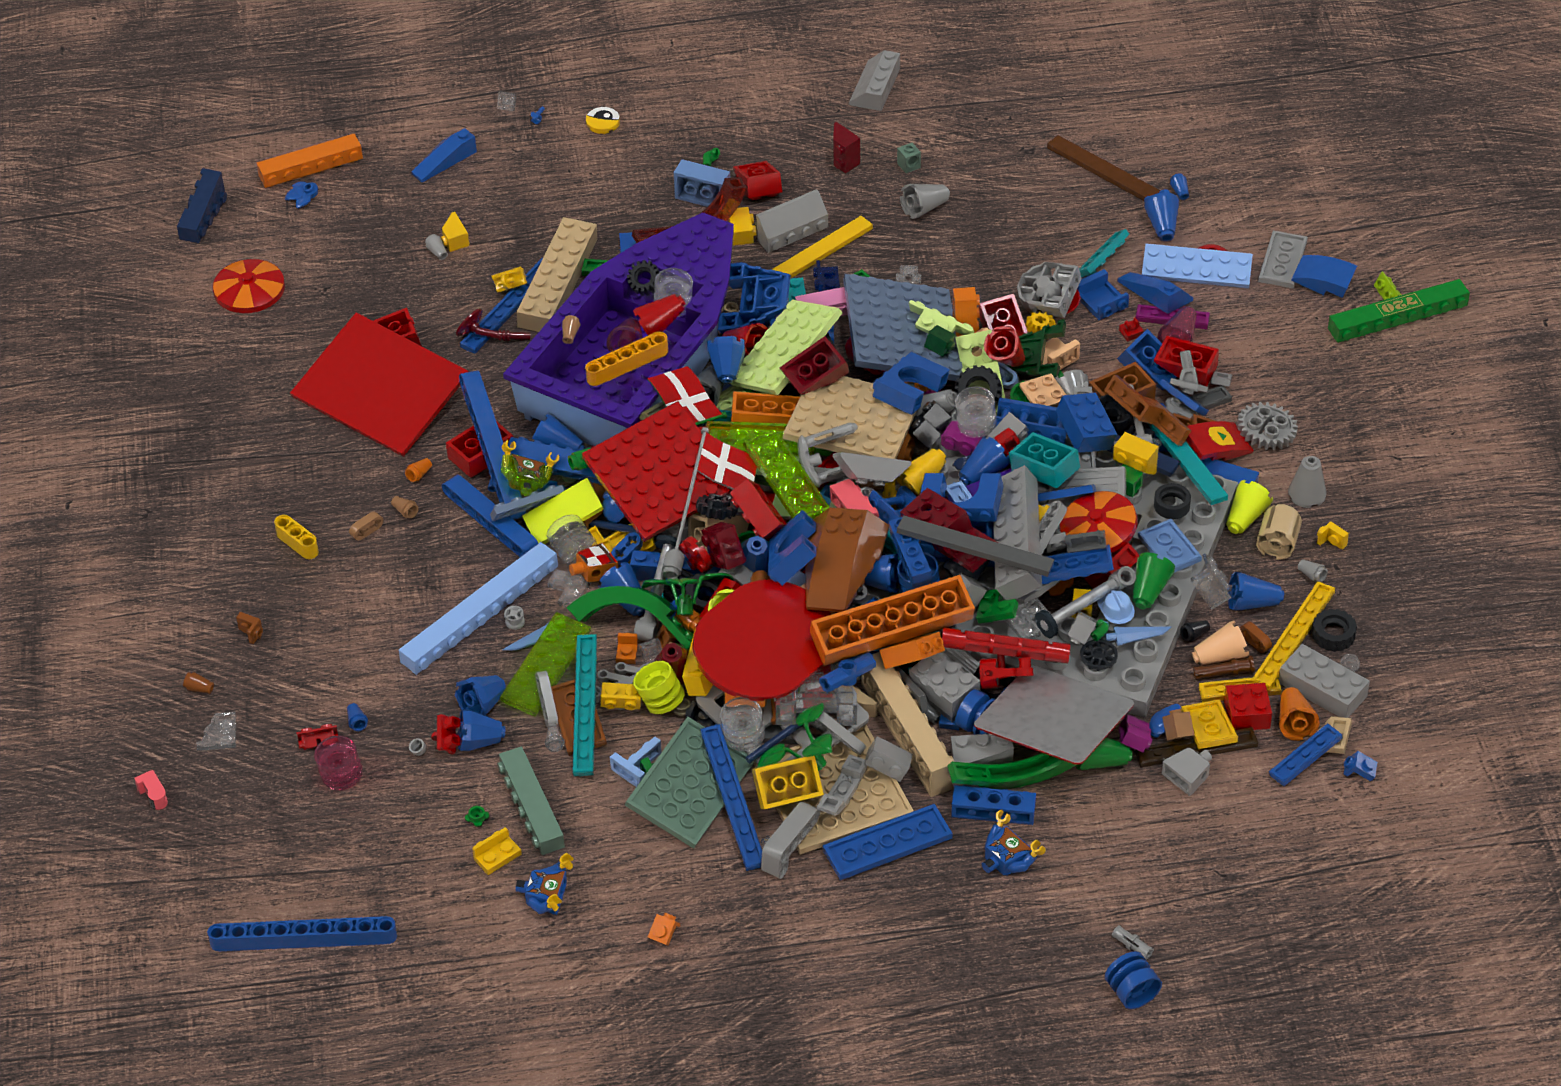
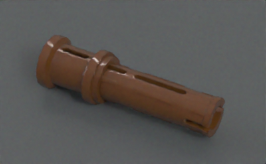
[1193,656,1255,680]

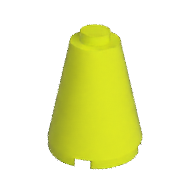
[1226,480,1273,534]

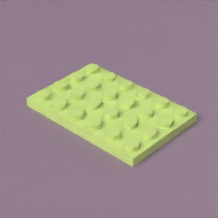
[730,299,842,395]

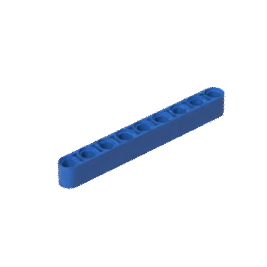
[459,370,526,520]
[207,916,397,951]

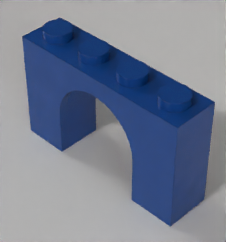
[873,352,950,415]
[920,473,1004,522]
[768,510,816,585]

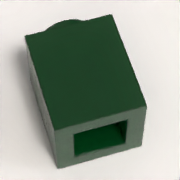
[924,325,955,357]

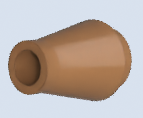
[562,315,580,344]
[391,496,418,518]

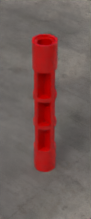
[941,627,1070,664]

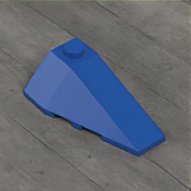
[411,128,477,182]
[1117,272,1193,314]

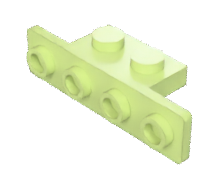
[908,300,974,335]

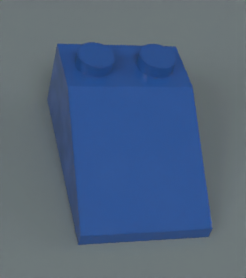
[1117,329,1176,390]

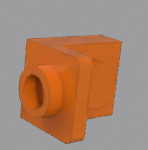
[616,633,638,664]

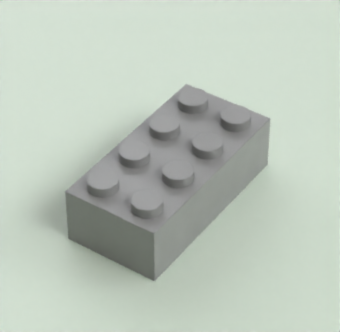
[1279,644,1370,718]

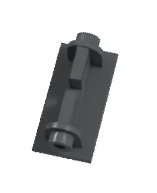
[1065,530,1106,553]

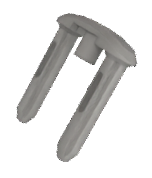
[798,423,858,488]

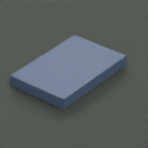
[1138,519,1202,572]

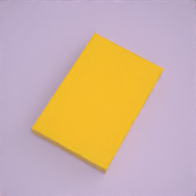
[1181,700,1238,749]

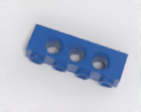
[888,517,933,589]
[952,785,1036,825]

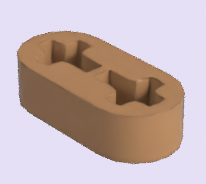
[349,511,383,541]

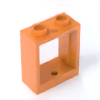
[879,632,945,669]

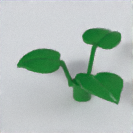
[641,573,734,616]
[757,702,832,771]

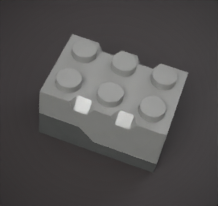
[909,652,980,723]

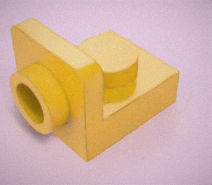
[1317,521,1349,550]

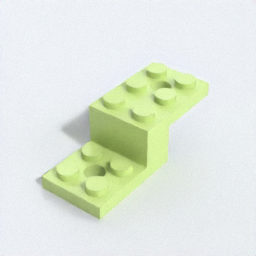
[955,330,1005,417]

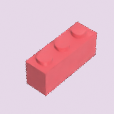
[830,479,879,518]

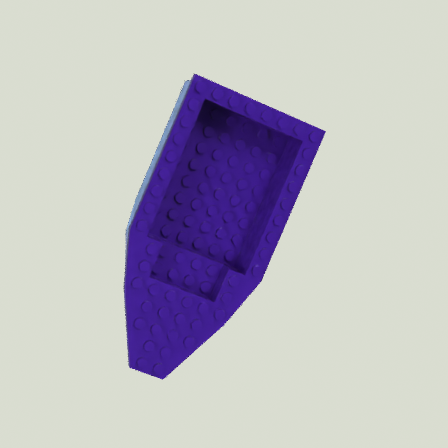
[503,213,734,446]

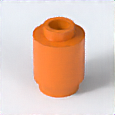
[675,609,701,632]

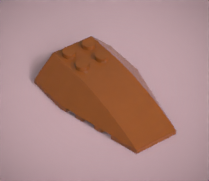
[805,507,889,612]

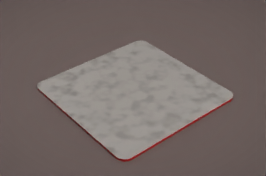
[974,665,1134,764]

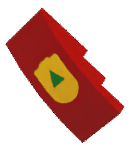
[1186,421,1254,461]

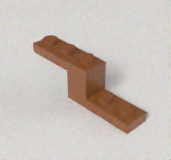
[1105,375,1192,446]

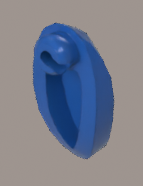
[1149,704,1181,738]

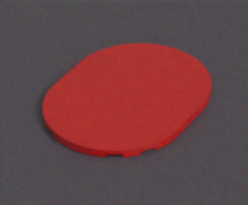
[692,580,831,701]

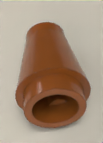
[183,672,214,694]

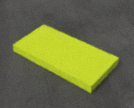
[522,478,604,544]

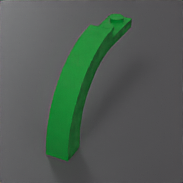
[567,586,693,650]
[947,753,1077,790]

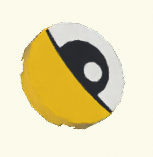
[586,107,620,134]

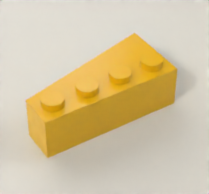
[682,628,713,696]

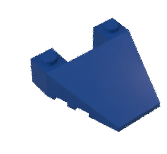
[718,262,791,334]

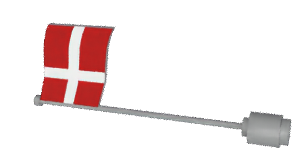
[662,427,758,579]

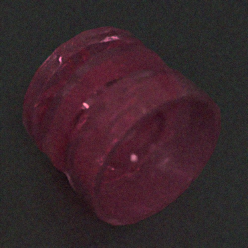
[314,736,363,790]

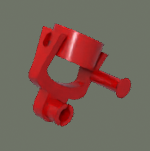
[980,655,1034,689]

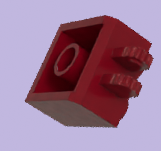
[701,522,747,570]

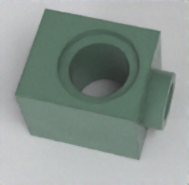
[897,142,921,173]

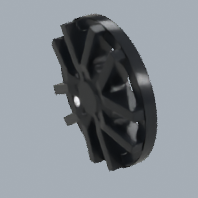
[1080,639,1118,671]

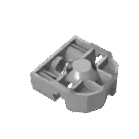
[1017,262,1082,318]

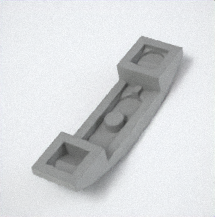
[817,755,867,816]

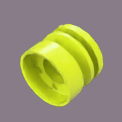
[633,661,685,714]

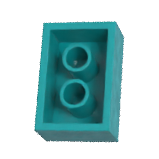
[1009,432,1080,488]

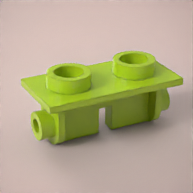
[1374,271,1402,300]

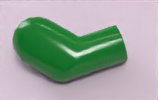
[1090,619,1110,641]

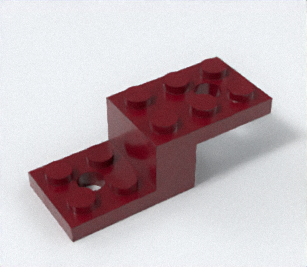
[900,488,998,572]

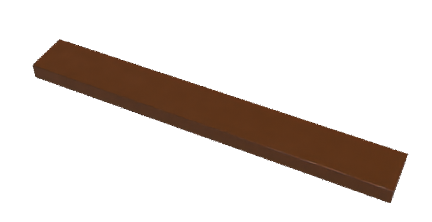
[1047,135,1160,201]

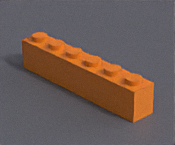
[257,134,363,188]

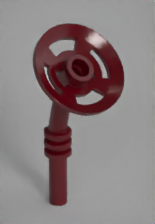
[456,308,530,341]

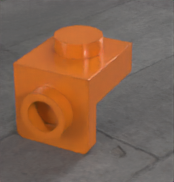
[648,913,681,946]

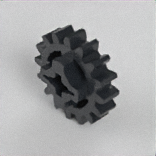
[696,493,738,520]

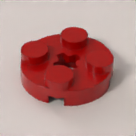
[679,536,712,573]

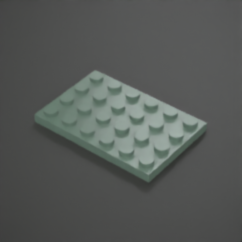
[625,717,754,849]

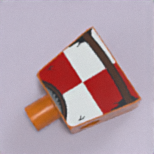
[569,543,618,582]

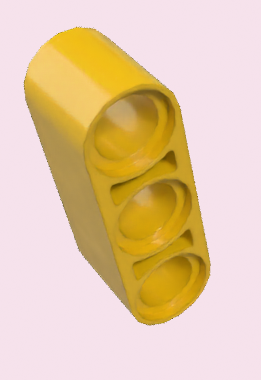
[274,515,319,559]

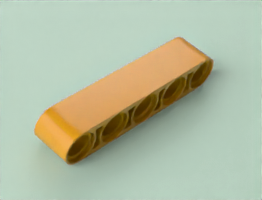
[585,332,668,386]

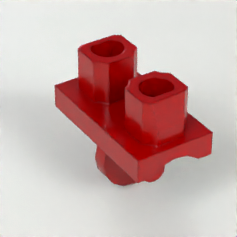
[431,714,461,754]

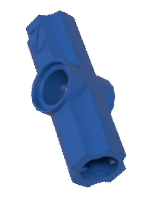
[819,652,876,693]

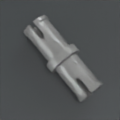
[1112,925,1154,960]

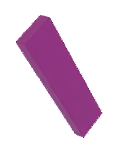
[1136,304,1210,330]

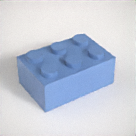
[674,160,731,211]

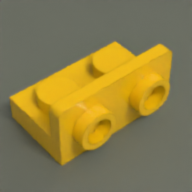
[600,682,641,710]
[472,827,522,875]

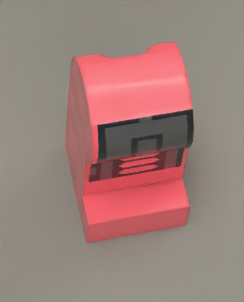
[134,770,168,810]

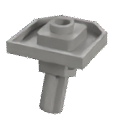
[1170,350,1209,395]

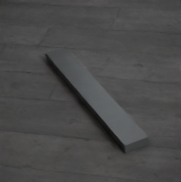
[897,515,1054,577]

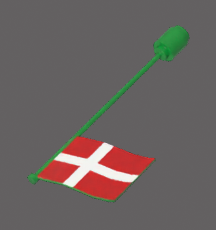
[568,366,727,471]

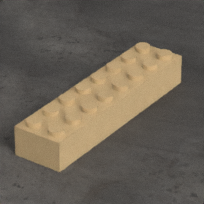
[517,217,597,332]
[861,652,954,797]

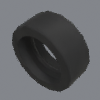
[1154,483,1191,520]

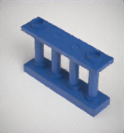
[991,397,1067,444]
[868,486,920,542]

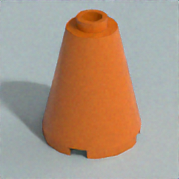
[1279,687,1320,741]

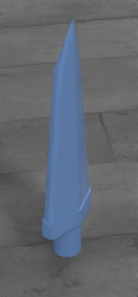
[503,622,566,651]
[1105,627,1171,646]

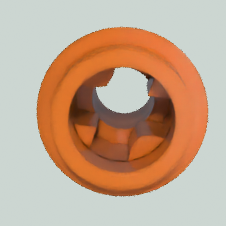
[405,458,432,482]

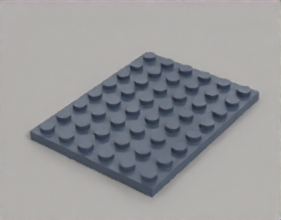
[843,274,963,381]

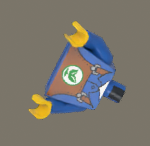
[982,810,1046,875]
[516,853,574,915]

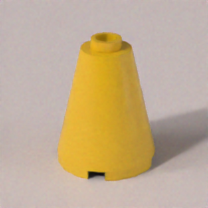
[896,449,946,496]

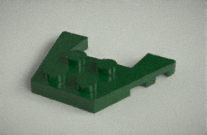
[1007,319,1066,378]

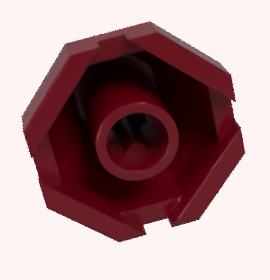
[654,643,689,685]

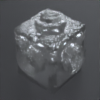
[896,265,921,285]

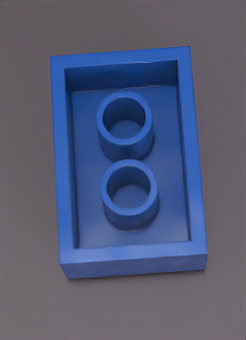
[1056,393,1117,453]

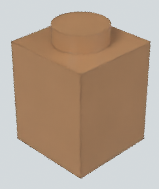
[1162,709,1194,741]

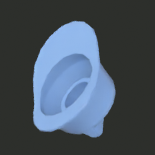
[1097,590,1135,624]

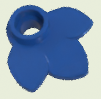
[285,181,318,209]

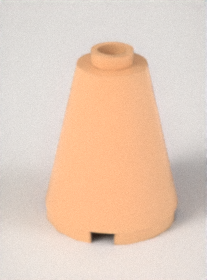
[1192,620,1249,666]

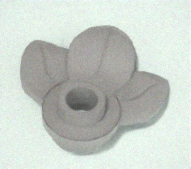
[1165,397,1198,418]

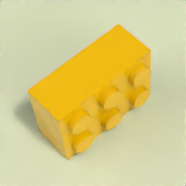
[752,756,824,809]

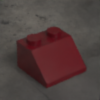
[833,122,860,174]

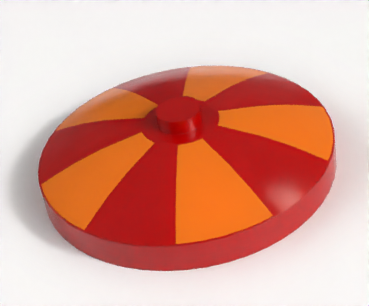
[213,259,285,313]
[1060,491,1138,553]

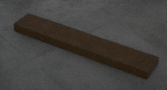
[1135,727,1258,768]

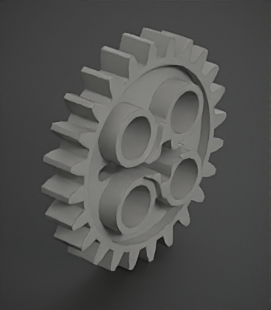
[1236,402,1298,450]

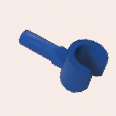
[531,106,545,124]

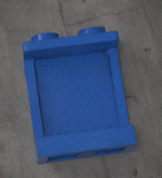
[1077,269,1129,320]

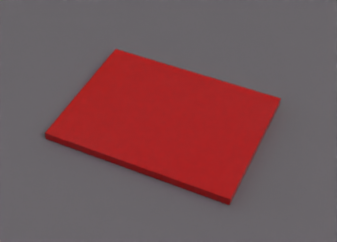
[290,312,469,457]

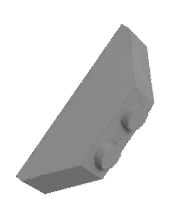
[833,452,911,486]

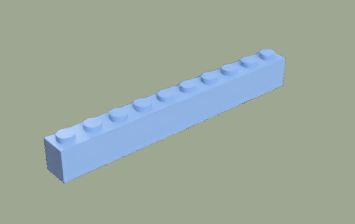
[399,542,558,675]

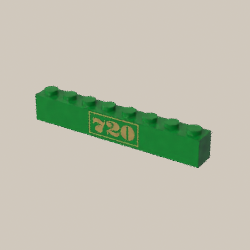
[1328,279,1470,343]

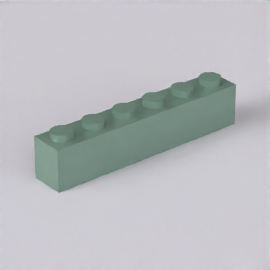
[497,746,565,855]

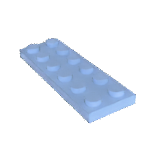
[1142,244,1253,288]

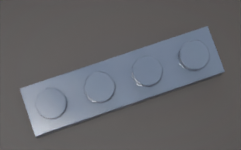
[490,485,565,521]

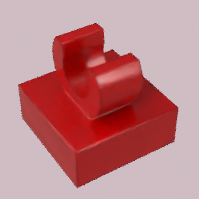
[1119,317,1144,341]

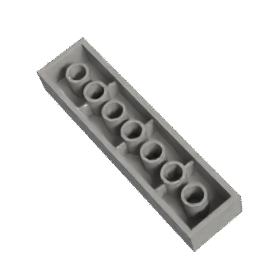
[994,465,1042,600]

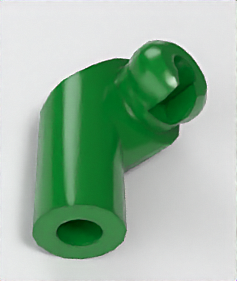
[703,148,720,167]

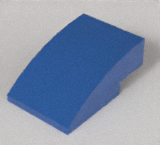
[1291,255,1357,298]

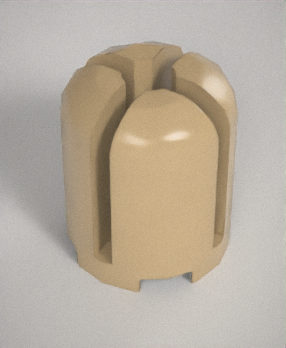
[1256,504,1302,560]

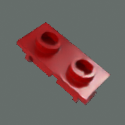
[297,724,339,750]

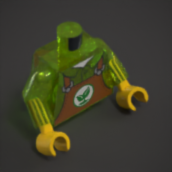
[501,440,559,496]

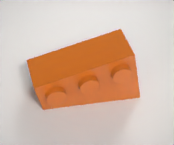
[952,287,980,337]

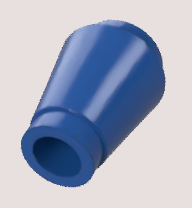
[1170,173,1189,200]
[347,703,368,731]

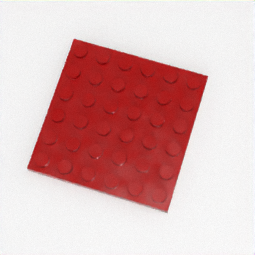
[582,401,732,542]

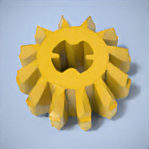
[1025,311,1056,340]

